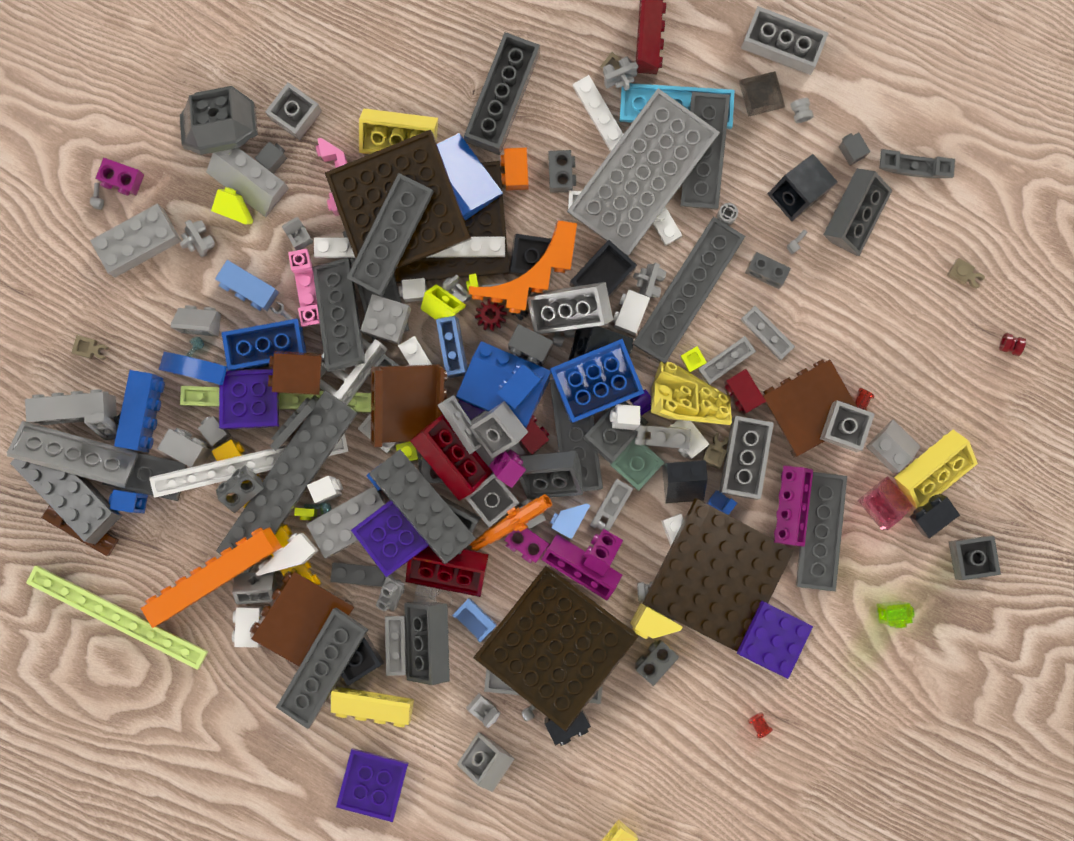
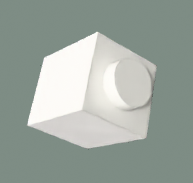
[399,278,427,302]
[610,404,640,430]

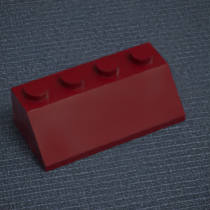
[636,0,666,75]
[410,413,492,501]
[405,546,489,597]

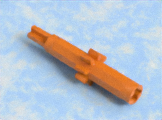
[470,494,552,551]

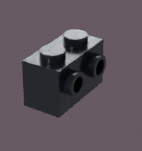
[909,494,960,539]

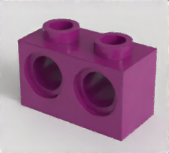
[95,157,144,196]
[489,449,526,488]
[504,528,549,564]
[583,529,623,576]

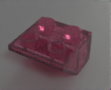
[857,476,912,530]

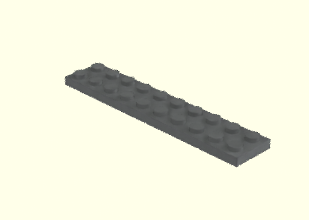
[216,390,358,573]

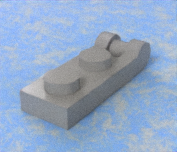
[635,425,691,449]
[590,479,633,532]

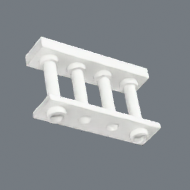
[320,338,387,405]

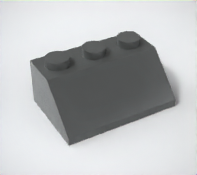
[519,451,583,499]

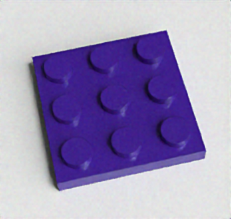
[219,369,279,429]
[351,500,429,578]
[736,601,813,679]
[336,748,409,822]

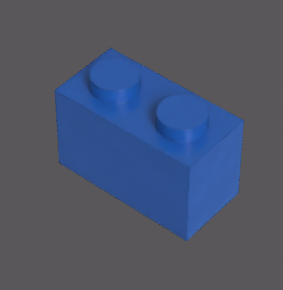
[498,364,543,409]
[109,490,148,513]

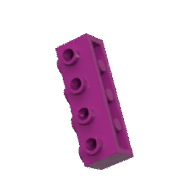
[774,466,813,547]
[541,534,623,601]

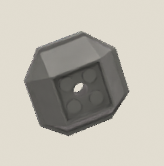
[180,86,258,155]

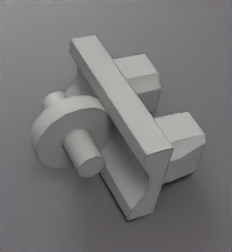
[603,57,638,91]
[180,220,215,258]
[633,263,667,298]
[376,575,405,612]

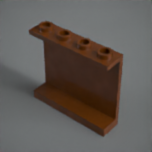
[763,359,858,458]
[371,364,447,447]
[249,568,354,667]

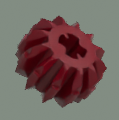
[475,299,507,332]

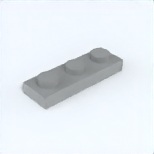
[740,306,795,360]
[698,336,756,385]
[438,395,482,454]
[84,412,118,440]
[385,616,406,676]

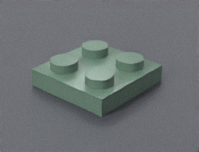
[610,437,665,491]

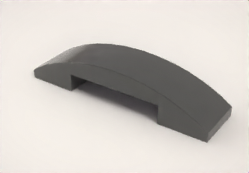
[879,149,955,178]

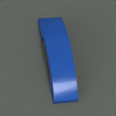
[159,352,227,385]

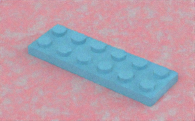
[619,83,735,129]

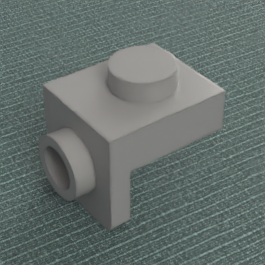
[282,217,313,251]
[442,275,471,304]
[466,693,500,728]

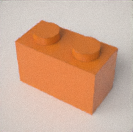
[501,147,529,191]

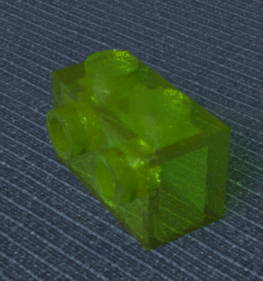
[877,601,915,628]

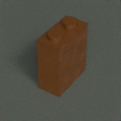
[268,351,322,395]

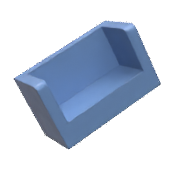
[452,598,497,642]

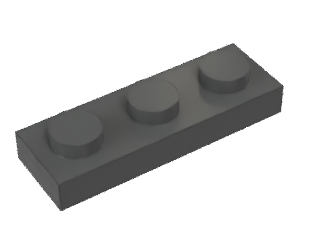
[330,562,386,587]

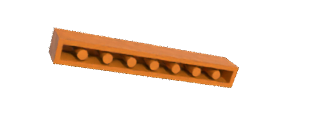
[140,527,282,628]

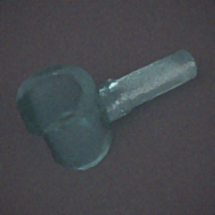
[186,337,204,357]
[304,503,332,514]

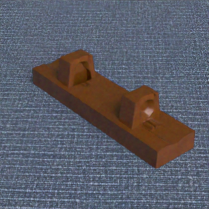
[41,505,119,556]

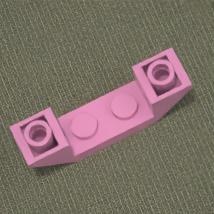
[316,138,347,216]
[288,249,320,327]

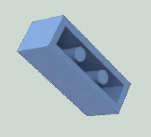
[215,260,279,311]
[436,316,468,378]

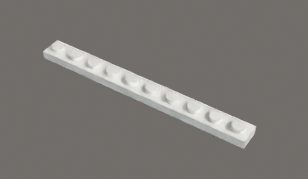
[573,75,682,246]
[314,237,505,258]
[149,433,348,498]

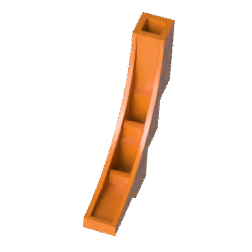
[468,220,577,314]

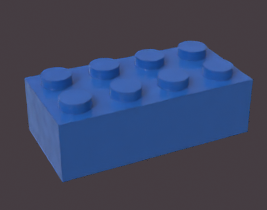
[221,319,307,371]
[114,370,165,453]

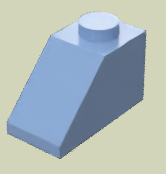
[550,503,590,539]

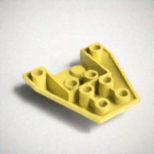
[651,362,732,425]

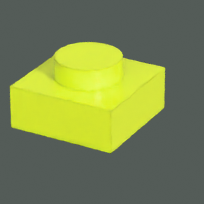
[466,274,479,291]
[680,346,707,373]
[396,442,419,461]
[294,508,317,520]

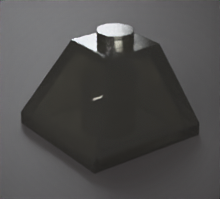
[739,71,785,117]

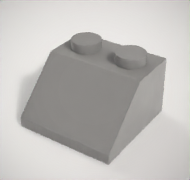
[170,305,221,337]
[469,401,528,458]
[866,420,921,473]
[457,732,514,792]

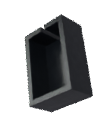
[569,240,637,298]

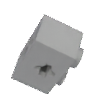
[232,572,277,604]

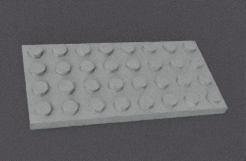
[567,88,720,257]

